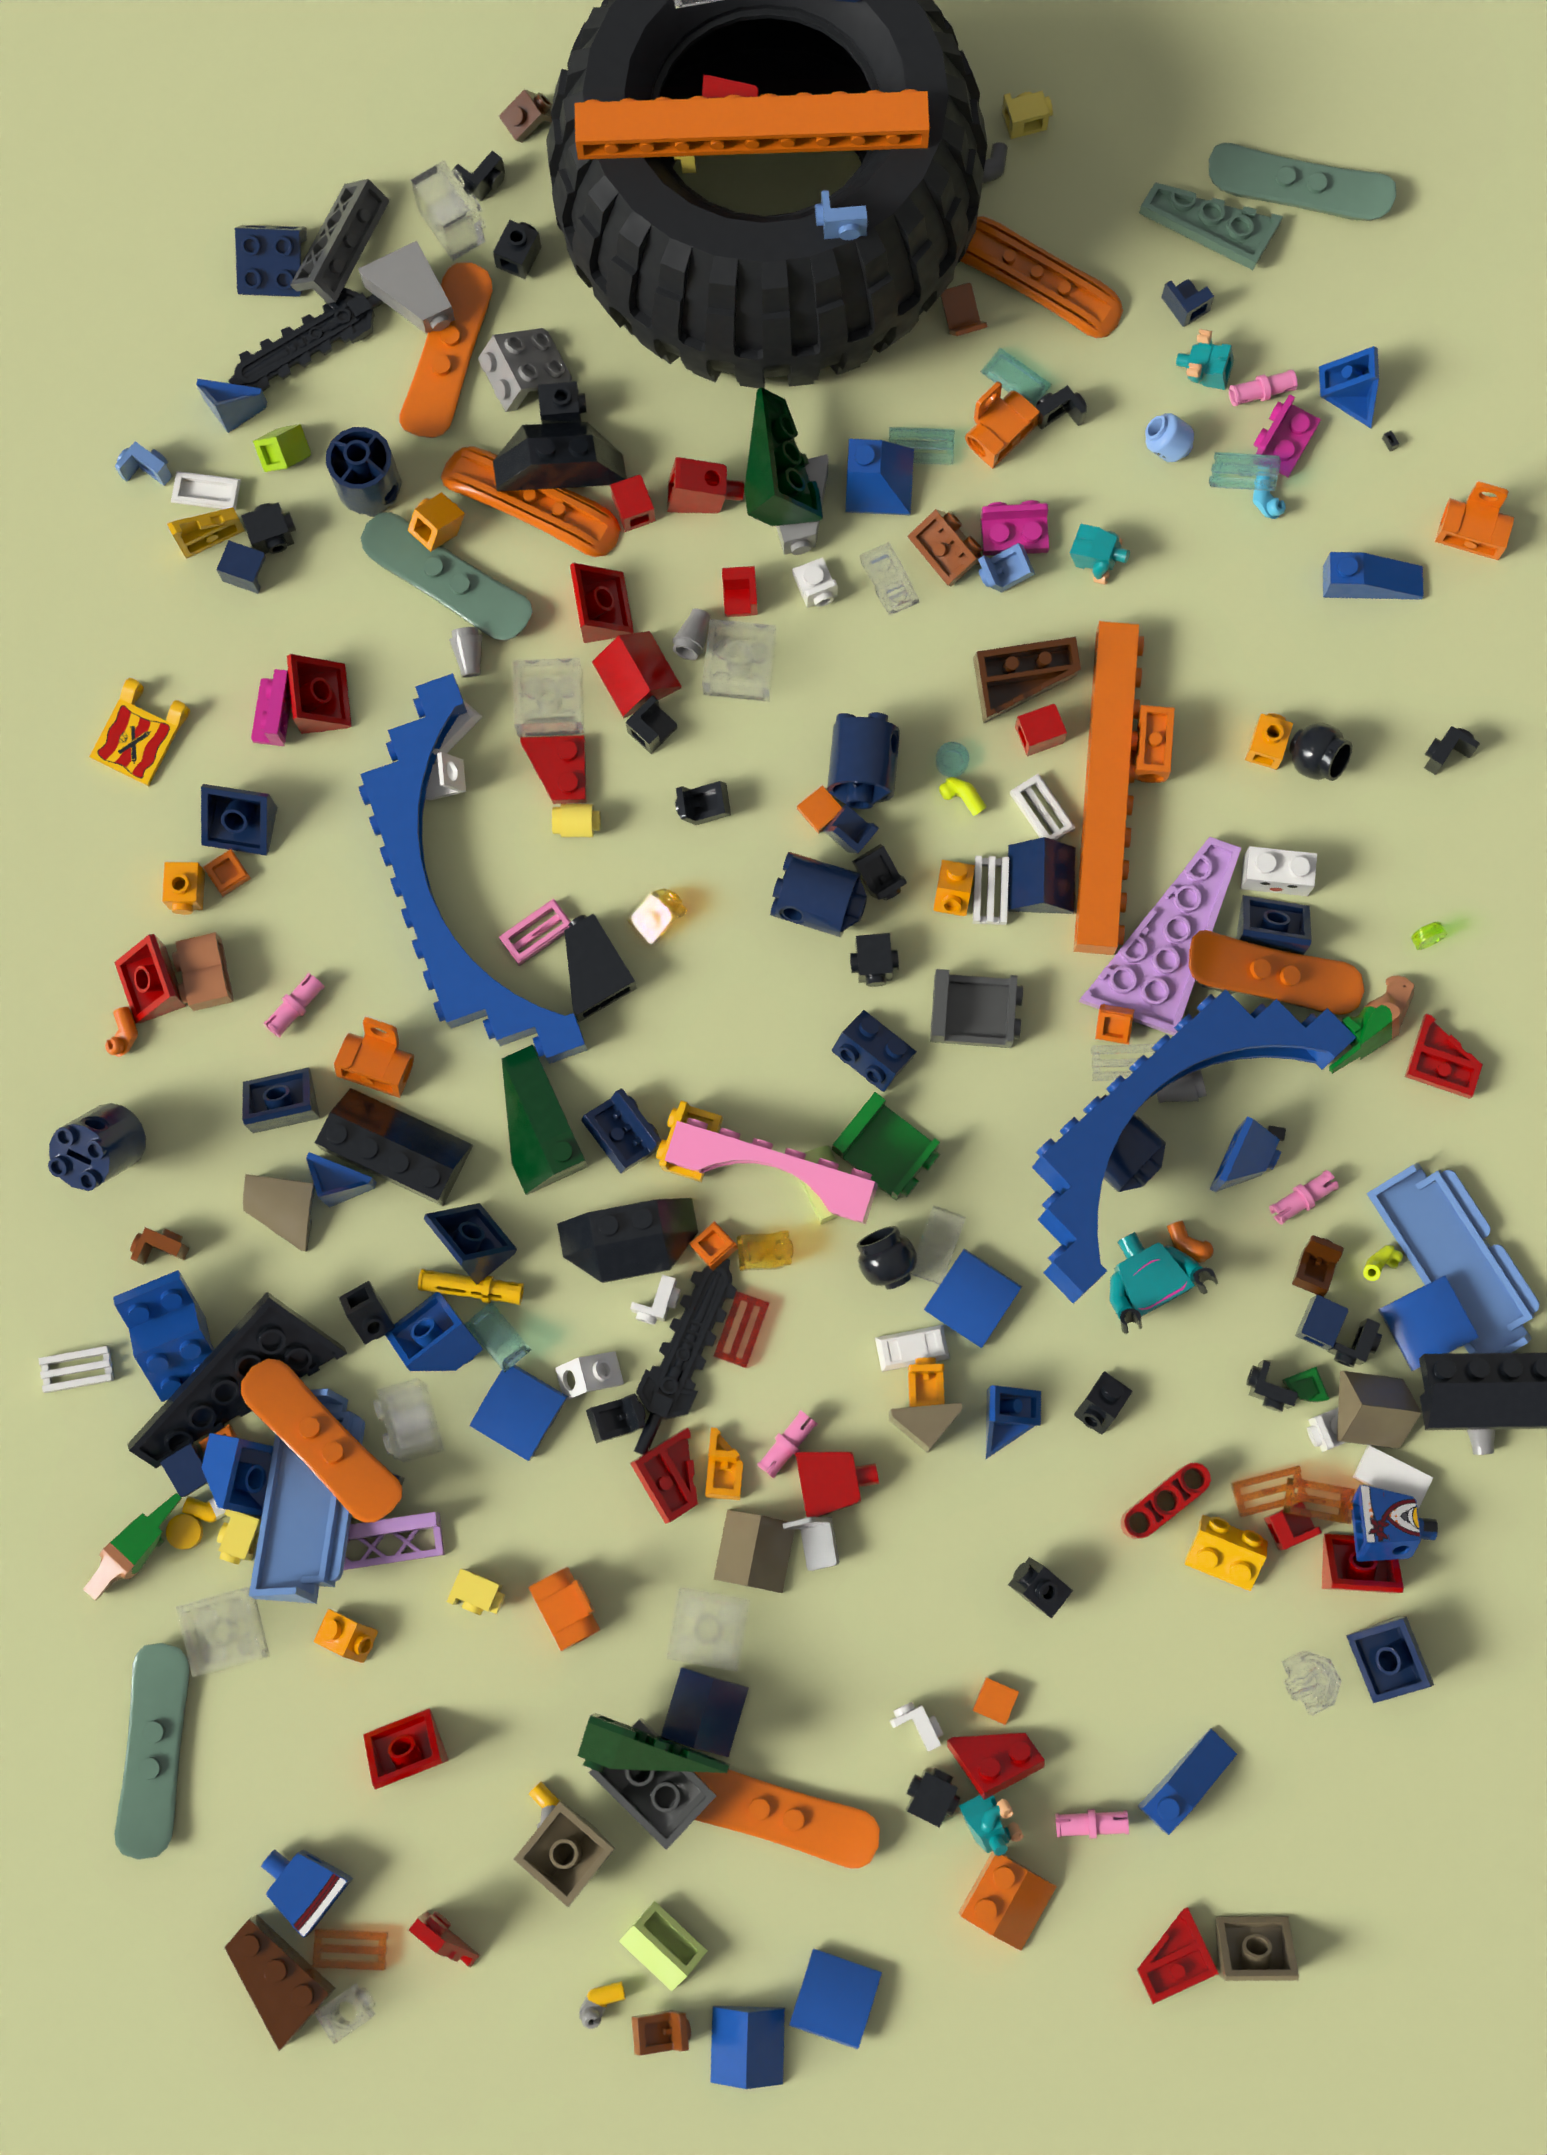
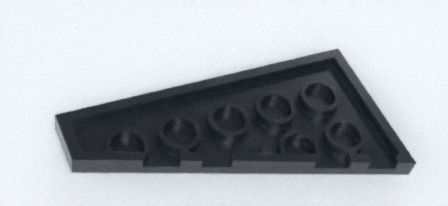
[127,1292,347,1468]

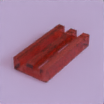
[713,1291,770,1369]

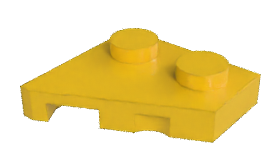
[167,507,245,559]

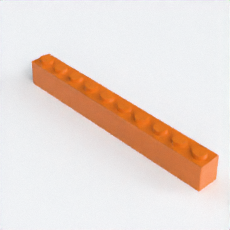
[575,89,930,160]
[1073,621,1144,955]

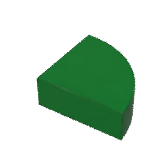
[1282,1367,1329,1402]

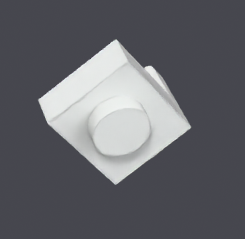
[630,1275,681,1325]
[889,1702,944,1752]

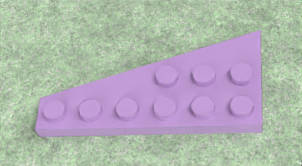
[1079,837,1241,1036]

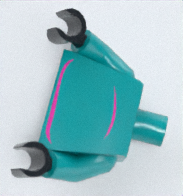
[1109,1232,1218,1334]

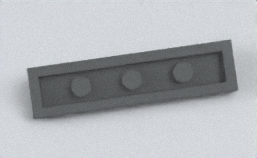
[290,179,390,303]

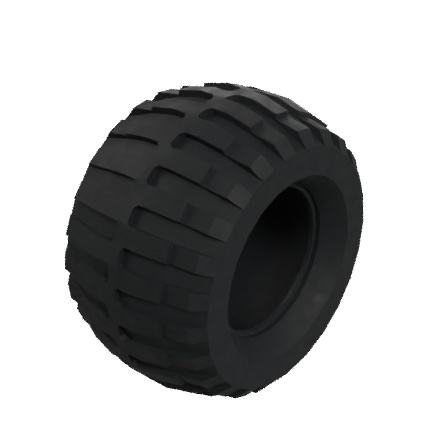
[546,0,988,389]

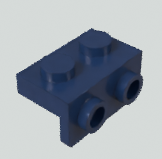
[832,1010,917,1092]
[581,1088,661,1174]

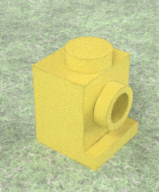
[1002,91,1053,139]
[217,1509,261,1565]
[446,1568,505,1615]

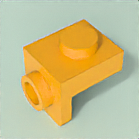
[933,860,975,916]
[908,1358,945,1407]
[313,1609,378,1663]

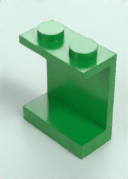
[832,1092,940,1201]

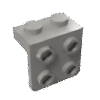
[478,328,572,412]

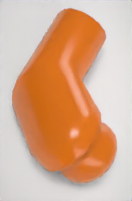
[105,1007,138,1057]
[1167,1220,1214,1263]

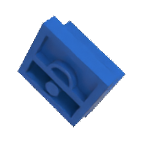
[113,1270,214,1402]

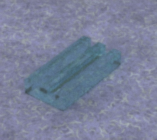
[889,427,955,465]
[1209,452,1281,491]

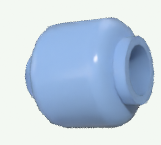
[1145,413,1194,463]

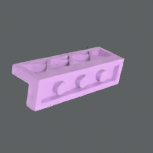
[343,1512,445,1570]

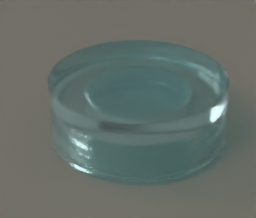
[935,742,969,777]

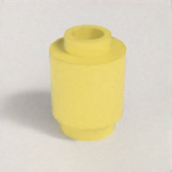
[552,804,601,837]

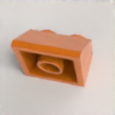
[959,1851,1057,1951]

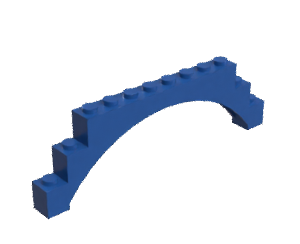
[358,673,587,1064]
[1032,990,1356,1304]

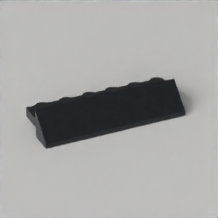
[1419,1353,1547,1430]

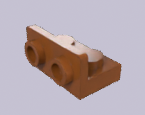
[907,509,983,586]

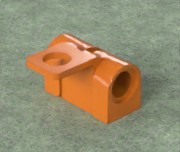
[965,381,1040,469]
[1435,482,1514,560]
[1130,705,1175,783]
[334,1017,414,1098]
[528,1567,601,1651]

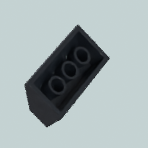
[315,1088,473,1206]

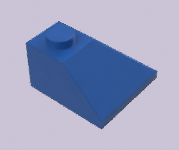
[845,439,914,515]
[1210,1116,1281,1192]
[385,1292,483,1371]
[201,1433,273,1517]

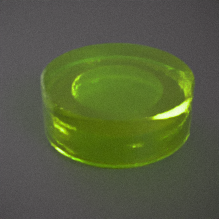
[1411,922,1447,950]

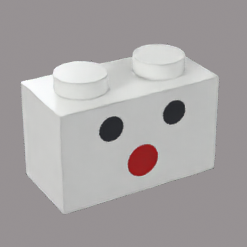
[1240,846,1317,896]

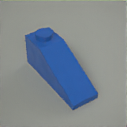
[1323,552,1423,600]
[1138,1728,1237,1835]

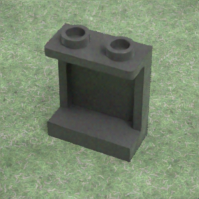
[930,969,1023,1048]

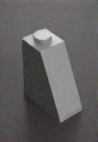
[358,241,455,334]
[776,454,828,555]

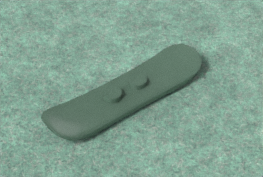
[1209,143,1396,221]
[361,512,533,640]
[114,1643,190,1860]

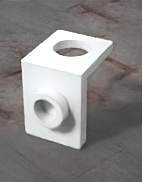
[426,752,466,801]
[555,1351,624,1401]

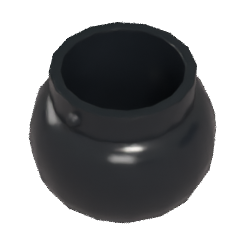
[1289,723,1352,781]
[856,1226,917,1290]

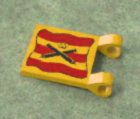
[89,678,190,786]

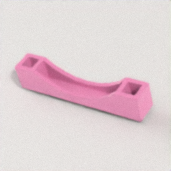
[665,1118,878,1224]

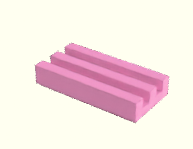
[499,898,571,966]

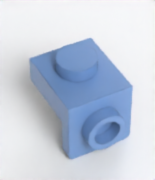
[815,190,867,240]
[115,441,172,486]
[978,543,1035,593]

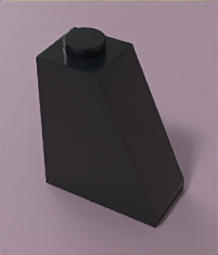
[564,913,637,1022]

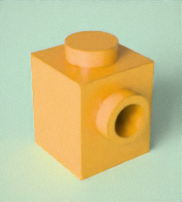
[408,492,465,552]
[1245,713,1293,770]
[162,862,205,915]

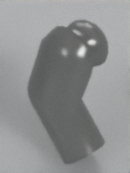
[983,142,1008,183]

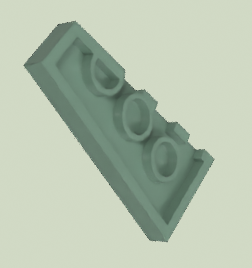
[1139,182,1283,270]

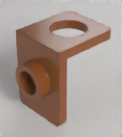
[941,283,988,336]

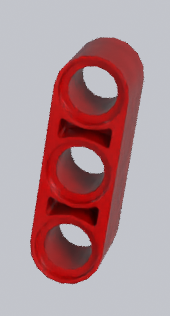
[1120,1463,1211,1539]

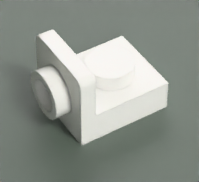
[792,557,838,608]
[1307,1408,1346,1452]

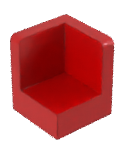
[610,475,656,532]
[722,566,758,617]
[1015,704,1067,756]
[1264,1502,1322,1551]

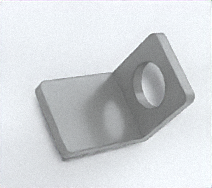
[783,1517,839,1571]

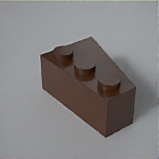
[973,637,1081,724]
[224,1915,336,2051]

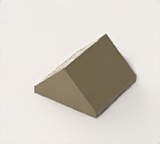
[1337,1371,1422,1449]
[889,1403,962,1452]
[714,1510,795,1593]
[514,1801,615,1907]
[1216,1916,1299,1981]

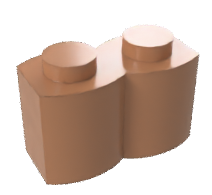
[172,932,234,1011]

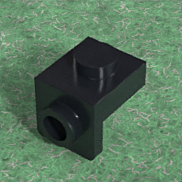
[453,151,505,201]
[1036,385,1087,429]
[1424,726,1480,775]
[675,781,731,825]
[852,844,907,900]
[1327,1318,1382,1368]
[1246,1360,1298,1412]
[1074,1371,1133,1434]
[586,1393,645,1444]

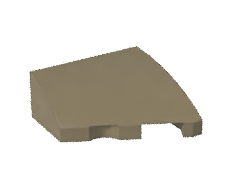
[243,1174,315,1252]

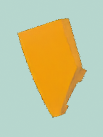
[705,1427,743,1500]

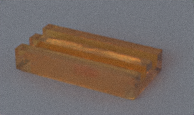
[1230,1465,1309,1517]
[1283,1478,1355,1524]
[312,1929,388,1971]

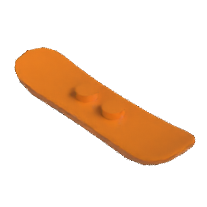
[961,217,1123,338]
[399,263,492,438]
[441,446,621,557]
[1189,930,1364,1015]
[241,1359,402,1523]
[695,1769,880,1868]

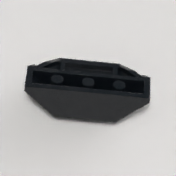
[493,422,627,491]
[557,1198,698,1283]

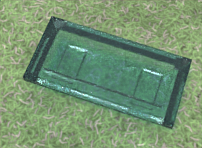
[981,347,1052,406]
[465,1302,531,1372]

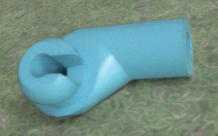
[1253,472,1286,519]

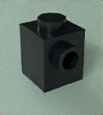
[493,220,542,280]
[538,381,587,424]
[241,502,296,554]
[850,933,899,987]
[339,1281,395,1344]
[1008,1557,1073,1619]
[906,1767,961,1828]

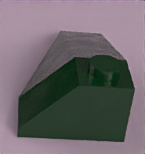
[744,387,823,526]
[501,1045,588,1195]
[577,1713,730,1773]

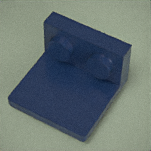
[235,225,307,297]

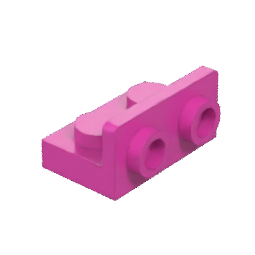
[1253,394,1321,478]
[980,500,1049,556]
[251,669,291,747]

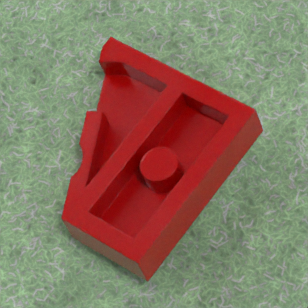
[947,1733,1045,1800]
[1137,1907,1219,2005]
[408,1911,480,1967]

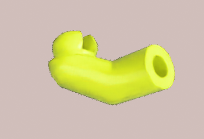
[939,777,987,816]
[1363,1245,1403,1281]

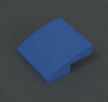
[924,1248,1022,1348]
[1378,1276,1479,1371]
[469,1361,568,1461]
[789,1948,882,2050]

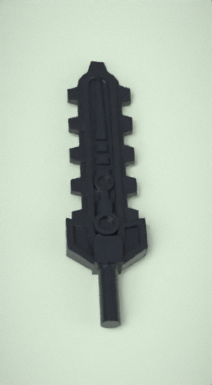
[228,287,384,392]
[634,1259,737,1455]

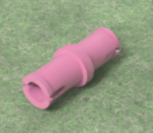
[1229,370,1298,406]
[263,973,325,1038]
[1269,1170,1339,1225]
[757,1410,818,1478]
[1055,1809,1129,1839]

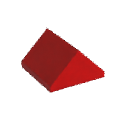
[570,563,634,643]
[592,631,682,719]
[287,654,352,734]
[114,934,186,1024]
[1322,1534,1404,1594]
[363,1708,449,1790]

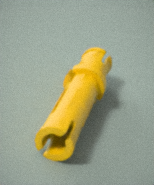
[418,1269,524,1305]

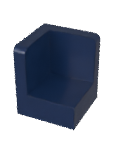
[1161,279,1214,327]
[216,540,266,594]
[824,805,879,854]
[1295,1295,1348,1350]
[160,1443,208,1497]

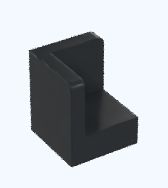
[625,695,677,754]

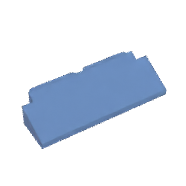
[1366,1163,1540,1353]
[249,1388,365,1604]

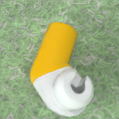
[182,1496,226,1523]

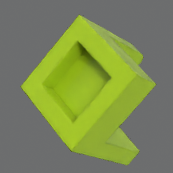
[253,424,311,472]

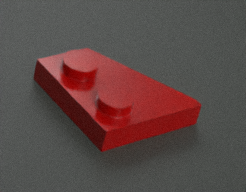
[520,735,586,804]
[1404,1013,1483,1099]
[630,1428,698,1524]

